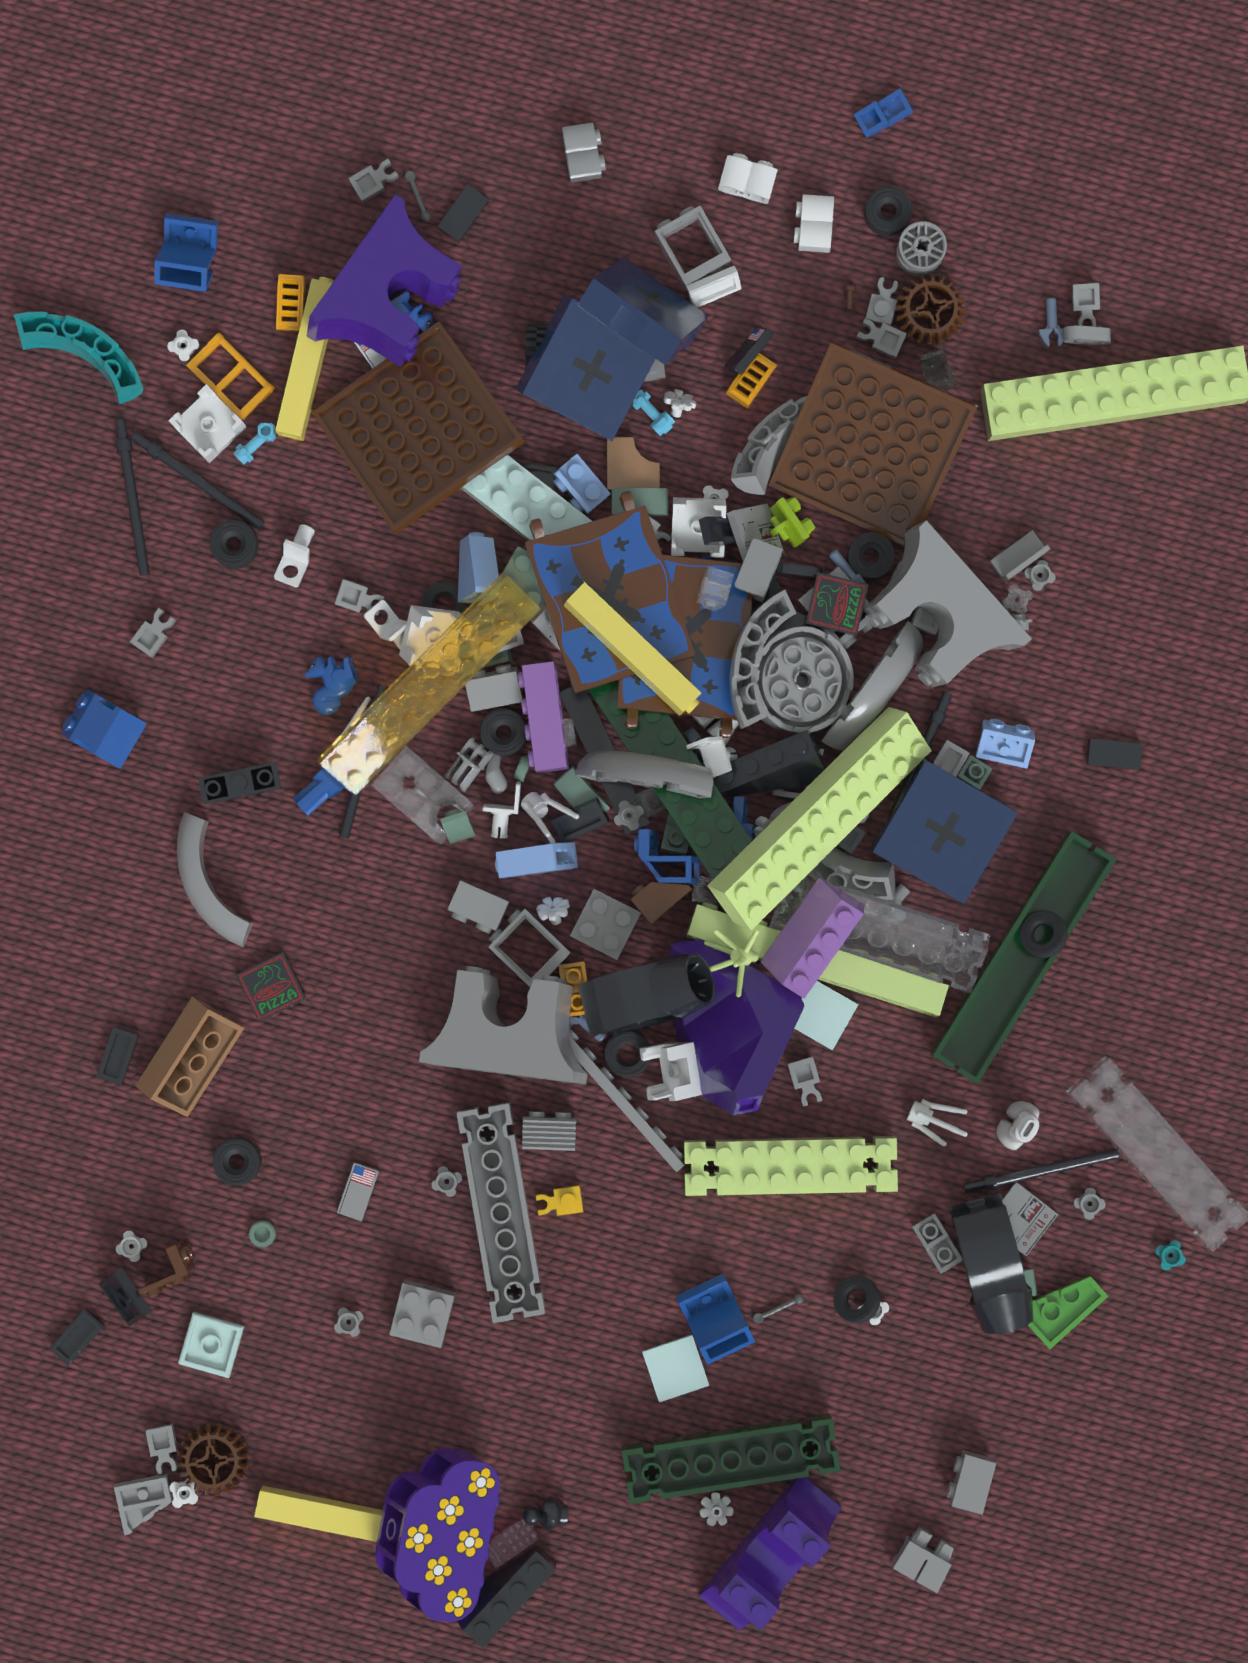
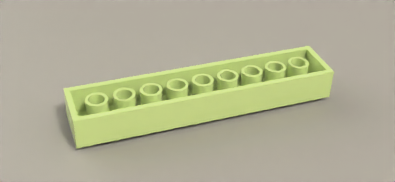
[980,346,1248,441]
[707,707,931,930]

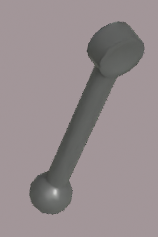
[405,171,431,222]
[753,1294,804,1324]

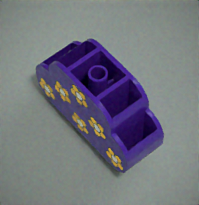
[375,1448,500,1622]

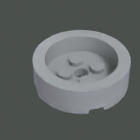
[756,627,854,733]

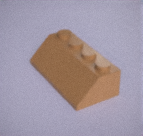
[135,997,244,1117]

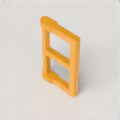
[186,333,275,421]

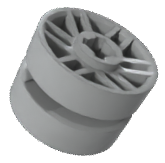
[896,221,947,276]

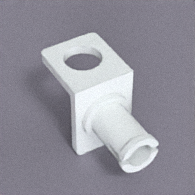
[274,525,315,587]
[364,600,407,649]
[686,736,737,778]
[482,781,521,838]

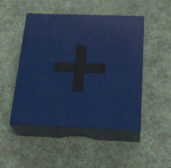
[577,257,709,366]
[515,295,655,441]
[870,758,1018,904]

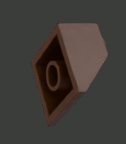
[630,882,691,924]

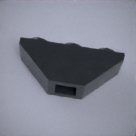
[198,762,281,804]

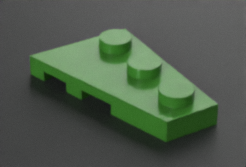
[1028,1276,1108,1349]

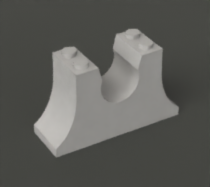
[863,520,1032,687]
[419,966,587,1085]

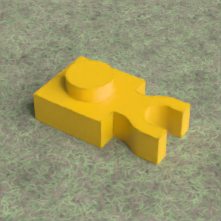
[536,1185,583,1216]

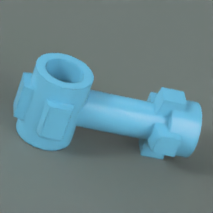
[633,389,675,436]
[233,423,276,464]

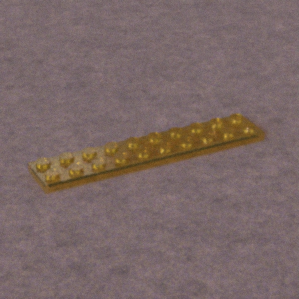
[317,572,541,795]

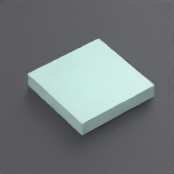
[795,981,858,1050]
[178,1312,244,1378]
[642,1334,709,1402]

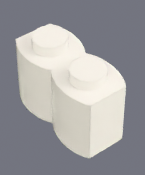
[718,153,778,204]
[794,195,834,253]

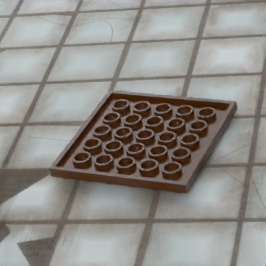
[312,321,525,534]
[768,341,978,546]

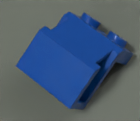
[154,214,218,292]
[61,689,147,769]
[634,829,700,884]
[675,1274,755,1365]

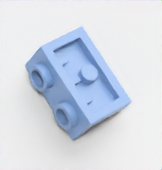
[552,454,610,514]
[976,719,1035,768]

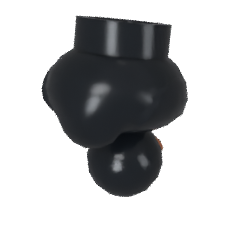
[523,1496,568,1530]

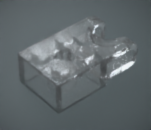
[371,746,474,844]

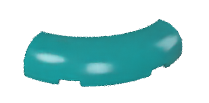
[14,312,143,404]

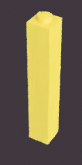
[275,277,334,441]
[564,582,701,716]
[254,1486,383,1542]

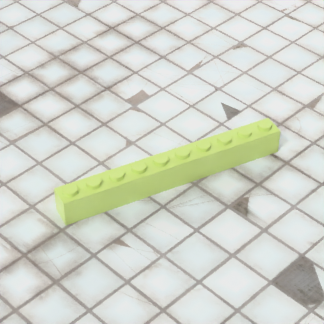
[686,902,949,1018]

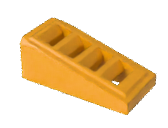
[276,274,306,332]
[726,353,777,409]

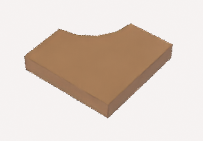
[607,437,660,491]

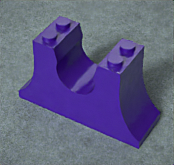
[306,195,462,367]
[699,1477,841,1630]

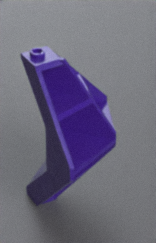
[669,939,805,1115]

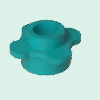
[1155,1240,1186,1270]

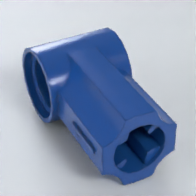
[293,764,348,816]

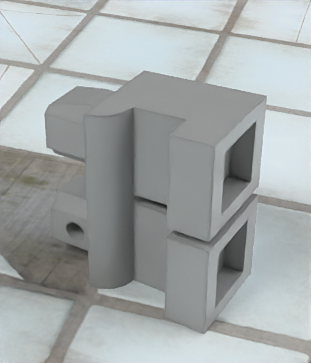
[891,1527,954,1593]

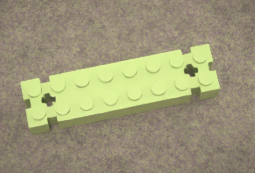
[684,1136,898,1196]

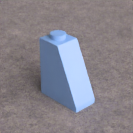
[458,532,500,605]
[495,842,578,878]

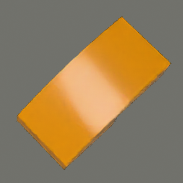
[558,961,587,1017]

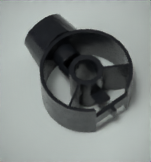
[578,953,715,1038]
[949,1193,1034,1334]

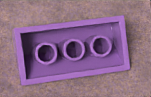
[518,661,569,772]
[761,876,864,999]

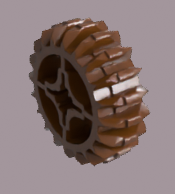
[895,274,966,346]
[177,1423,250,1496]

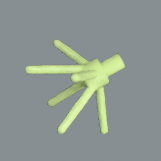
[704,929,759,997]

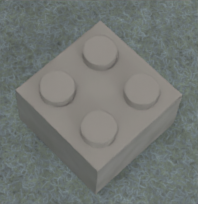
[570,889,641,960]
[389,1280,456,1348]

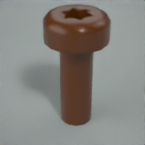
[844,285,857,310]

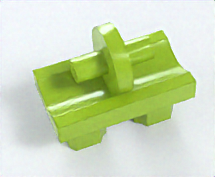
[769,497,815,548]

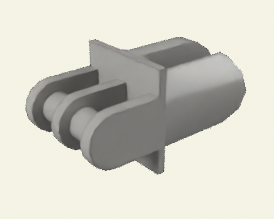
[444,737,493,792]

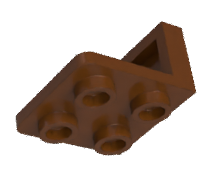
[137,1239,195,1297]

